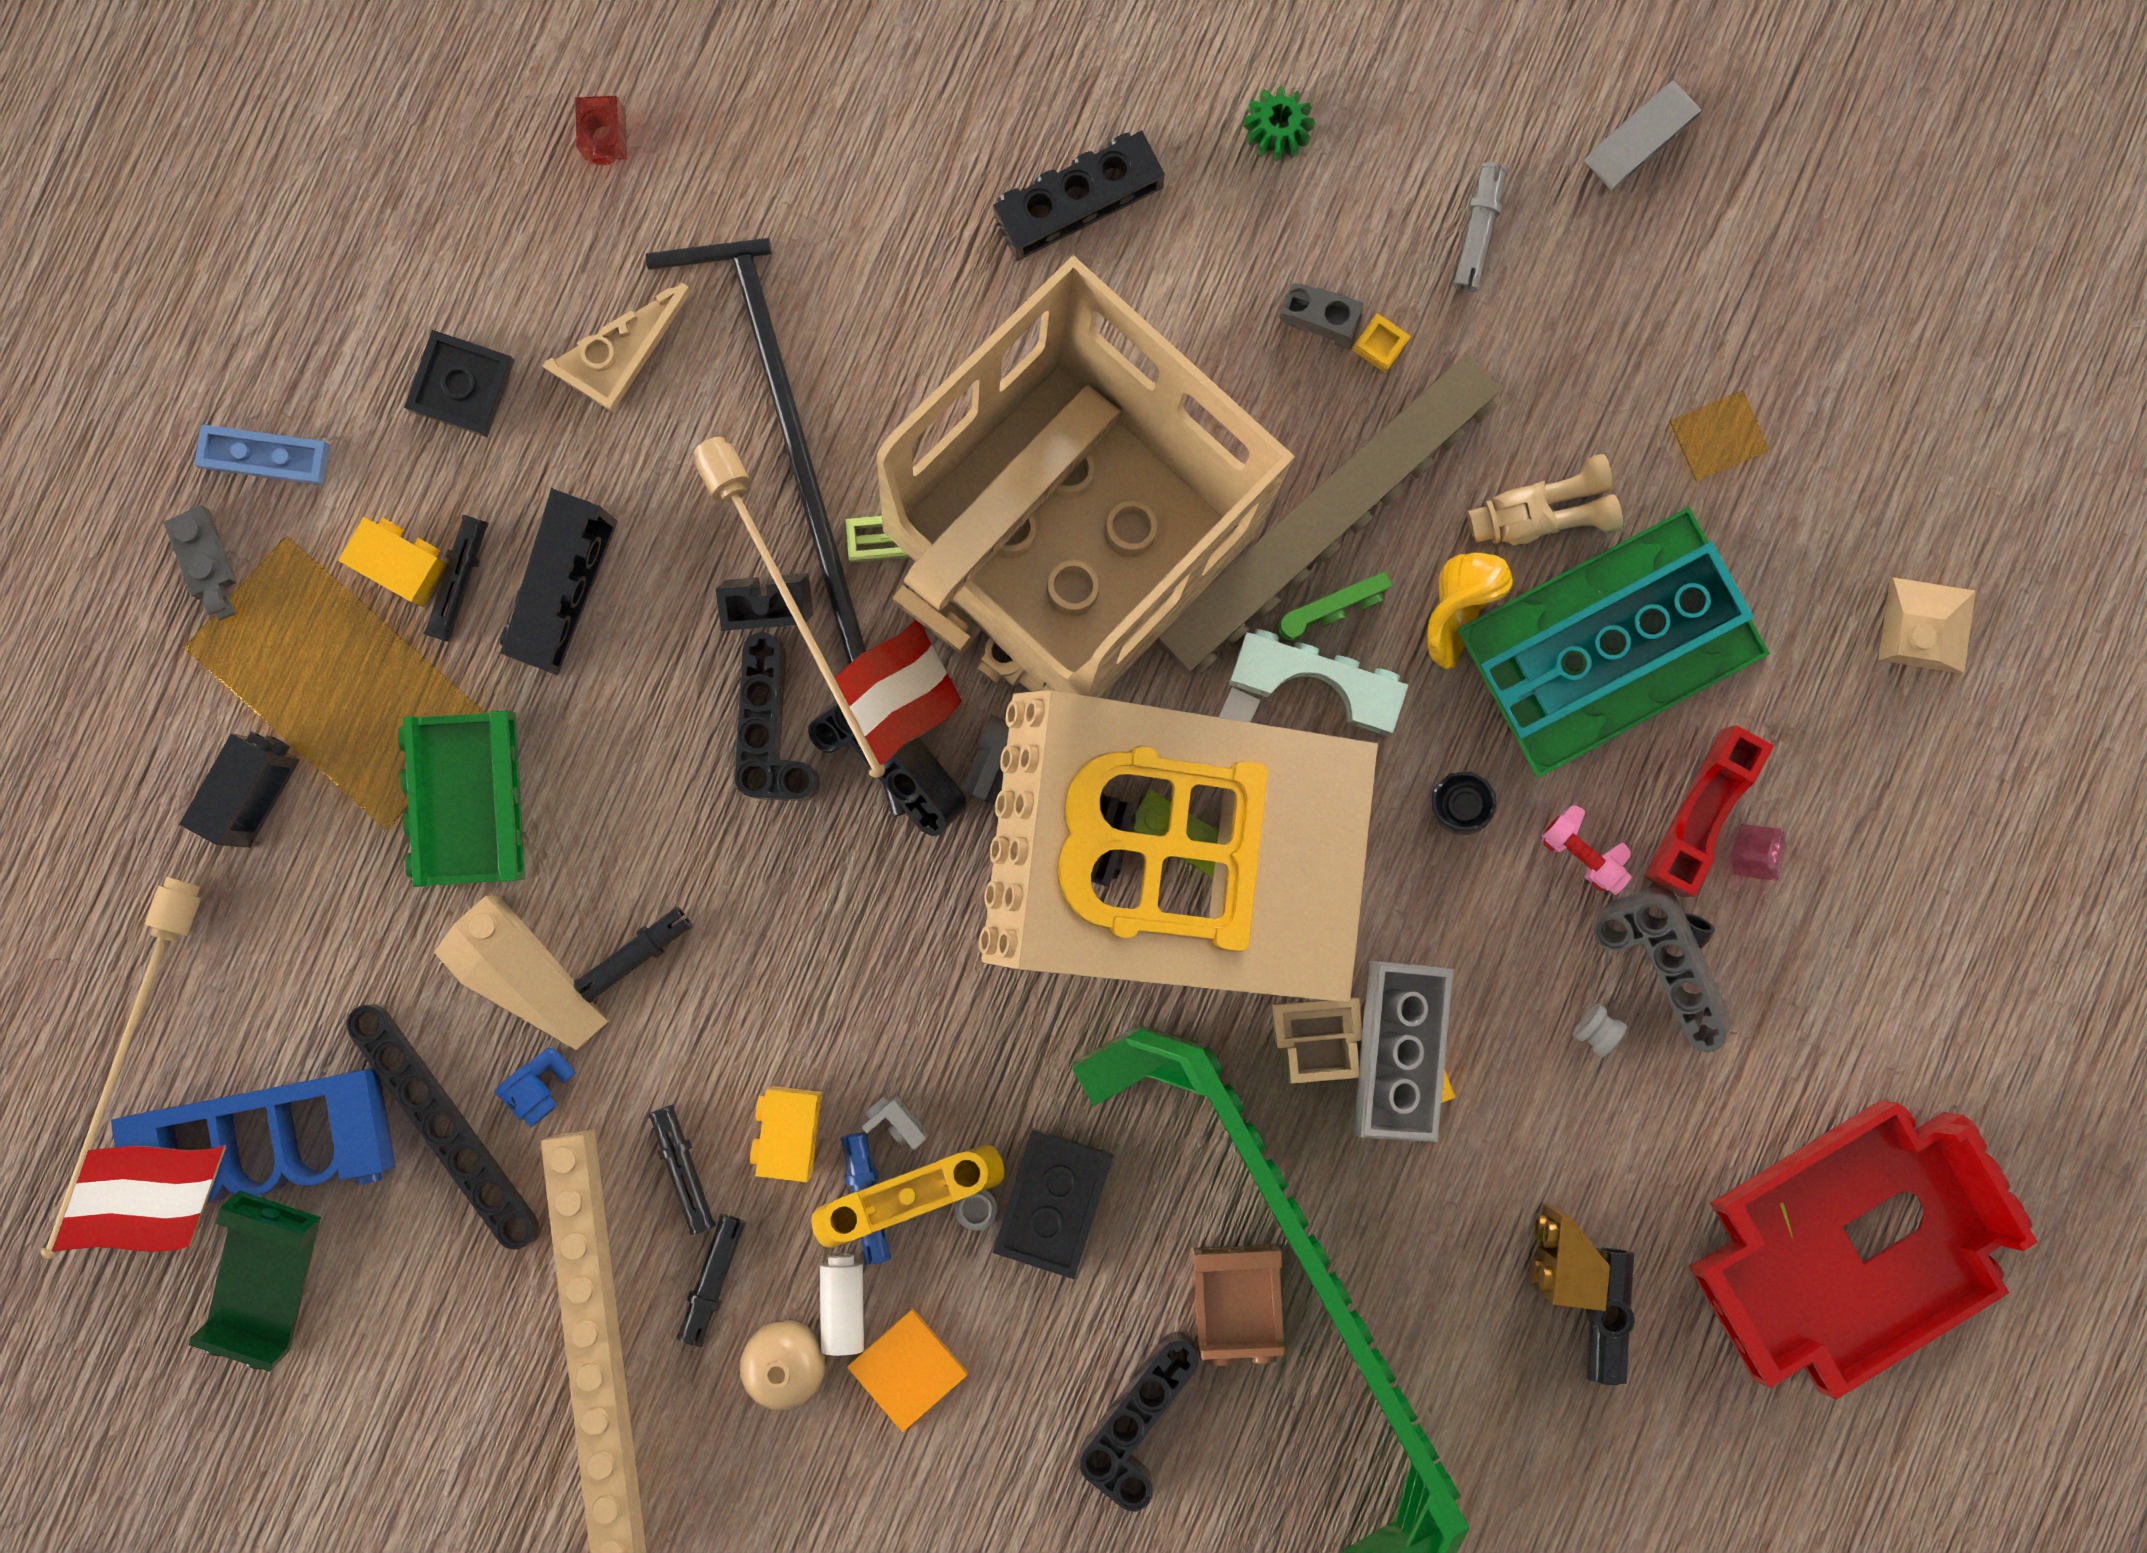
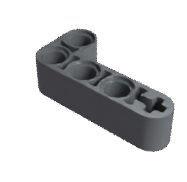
[1594,887,1730,1052]

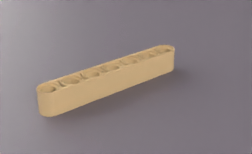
[904,385,1122,610]

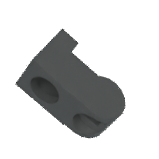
[1279,283,1364,350]

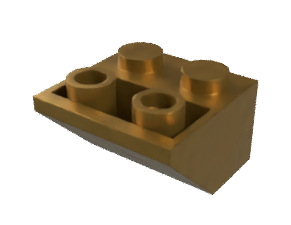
[1529,1204,1610,1311]

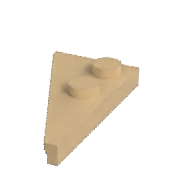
[542,283,692,412]

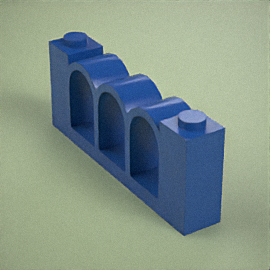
[111,1068,396,1205]

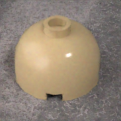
[740,1320,826,1410]

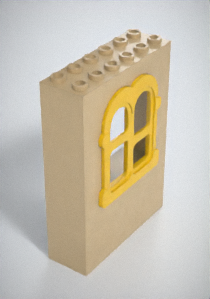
[979,690,1378,1003]

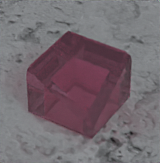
[1732,824,1786,881]

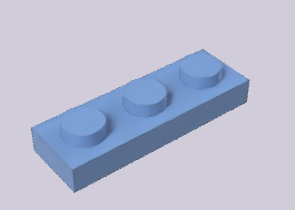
[194,424,330,486]

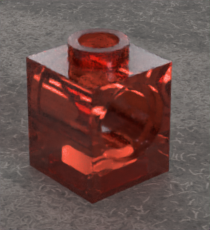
[575,96,627,165]

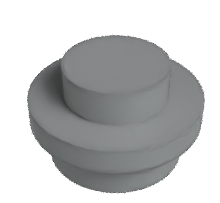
[955,1190,997,1231]

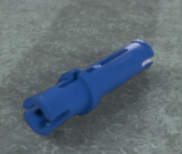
[840,1132,891,1265]

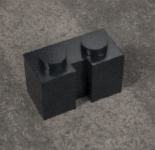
[716,573,814,631]

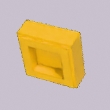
[1352,313,1411,373]

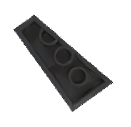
[500,488,618,676]

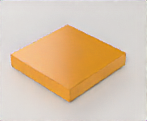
[847,1307,968,1433]

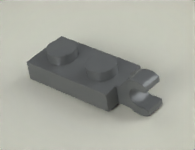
[163,505,237,621]

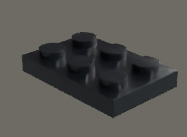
[993,1128,1113,1279]

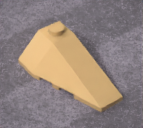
[434,896,610,1050]

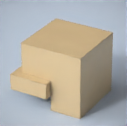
[1272,997,1362,1084]

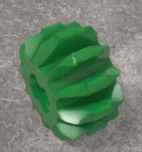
[1243,85,1315,162]

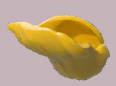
[1427,553,1513,670]

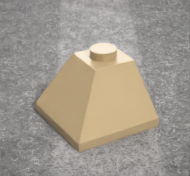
[1878,578,1976,674]

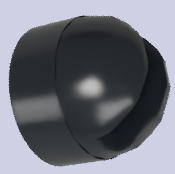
[1685,914,1715,949]

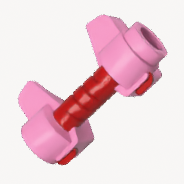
[1541,805,1632,895]

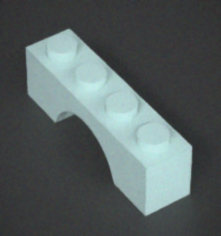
[1228,629,1408,736]

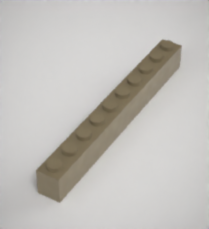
[1155,353,1501,676]

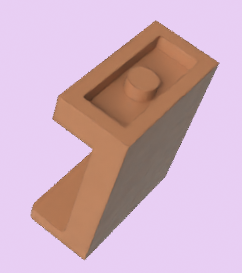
[1193,1244,1287,1366]

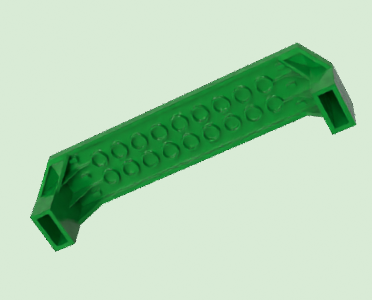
[1072,1025,1470,1553]

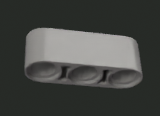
[1584,80,1702,191]

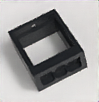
[179,731,300,848]

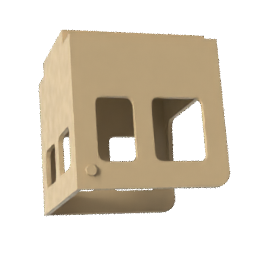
[877,255,1295,698]

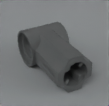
[963,715,1009,805]

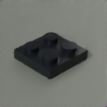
[404,330,515,437]

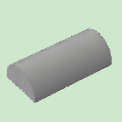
[1353,960,1454,1142]

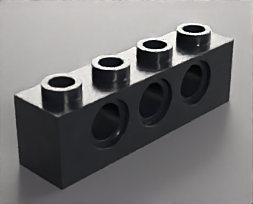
[993,131,1165,261]

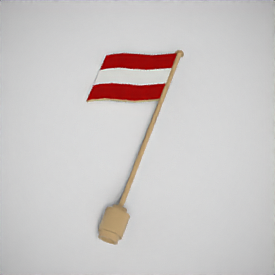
[694,437,962,778]
[40,877,227,1259]

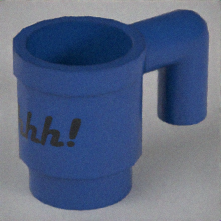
[494,1048,576,1128]

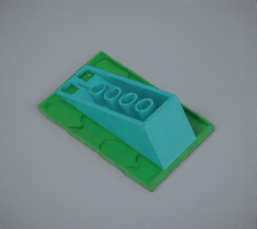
[1457,507,1770,778]

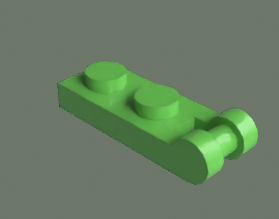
[1277,571,1392,642]

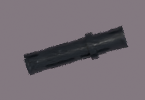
[423,515,489,642]
[574,906,693,1003]
[648,1104,716,1235]
[676,1214,746,1347]

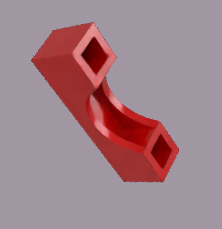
[1643,725,1774,897]

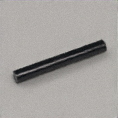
[645,238,772,270]

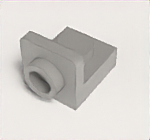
[861,1096,930,1150]

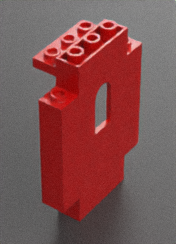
[1688,1100,2038,1400]

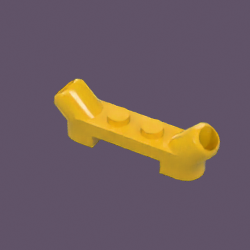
[811,1144,1005,1248]

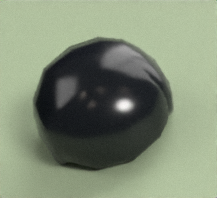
[1432,772,1497,836]

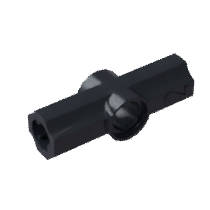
[1586,1247,1635,1385]

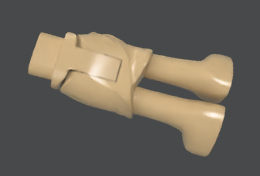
[1467,454,1623,546]

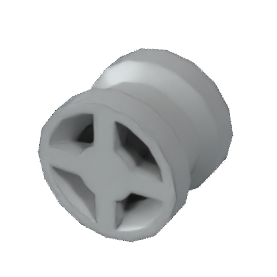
[1573,1003,1627,1058]

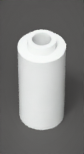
[820,1254,864,1356]

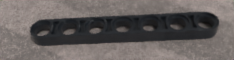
[346,1004,539,1250]

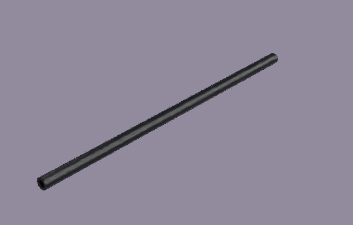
[733,254,906,817]

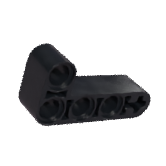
[734,632,820,801]
[808,700,966,836]
[1080,1332,1198,1512]

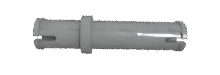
[1452,162,1508,292]

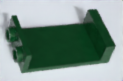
[189,1190,321,1372]

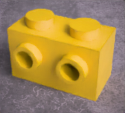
[338,517,447,608]
[750,1086,822,1182]

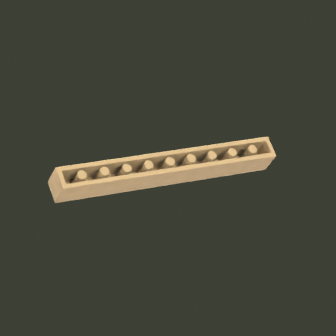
[540,1129,646,1553]

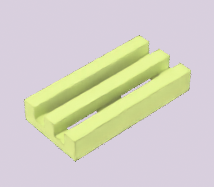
[846,516,910,563]

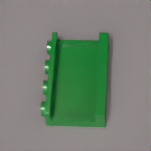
[398,710,525,887]

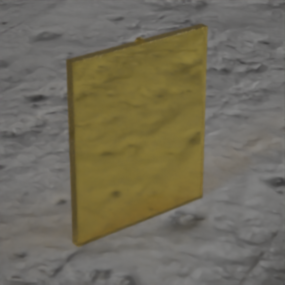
[1670,390,1769,481]

